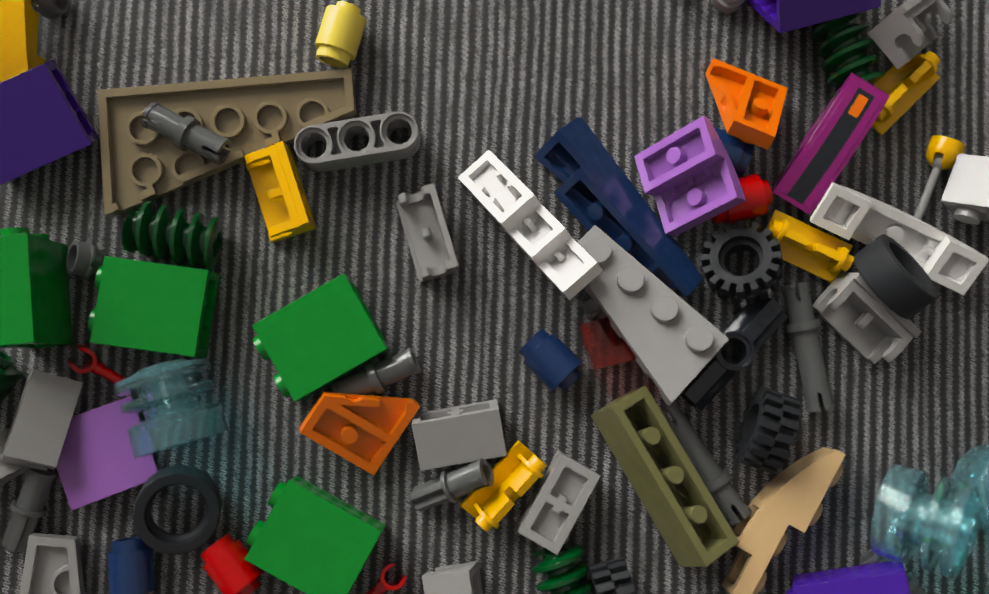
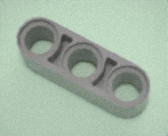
[294,112,421,172]

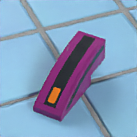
[773,72,890,215]

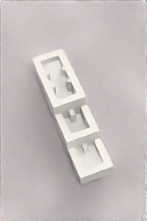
[458,150,603,301]

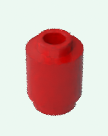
[711,173,773,224]
[200,533,264,594]

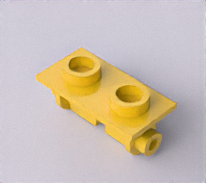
[871,51,940,136]
[766,209,854,283]
[460,440,547,532]

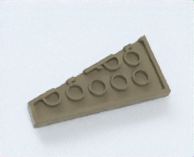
[97,69,357,218]

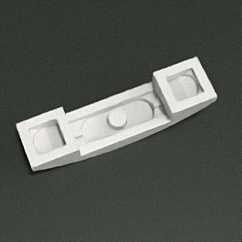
[809,182,989,295]

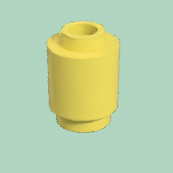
[315,1,367,69]

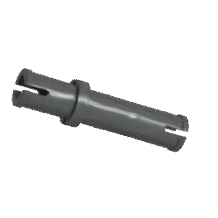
[780,281,835,413]
[661,402,752,527]

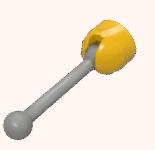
[913,135,966,220]

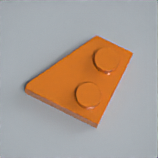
[705,58,788,150]
[299,391,420,475]

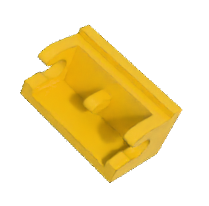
[244,141,317,243]

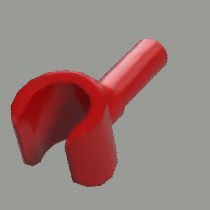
[67,344,129,388]
[366,562,406,594]

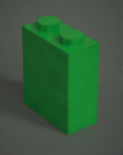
[0,227,73,349]
[88,256,220,358]
[252,273,391,402]
[244,475,386,594]

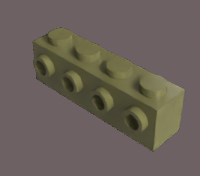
[591,386,739,567]

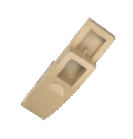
[721,447,846,594]

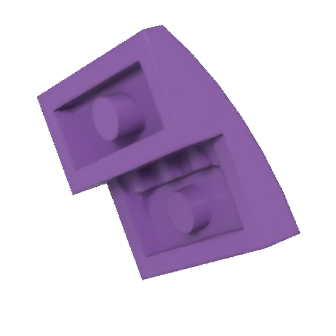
[634,116,746,237]
[56,396,158,511]

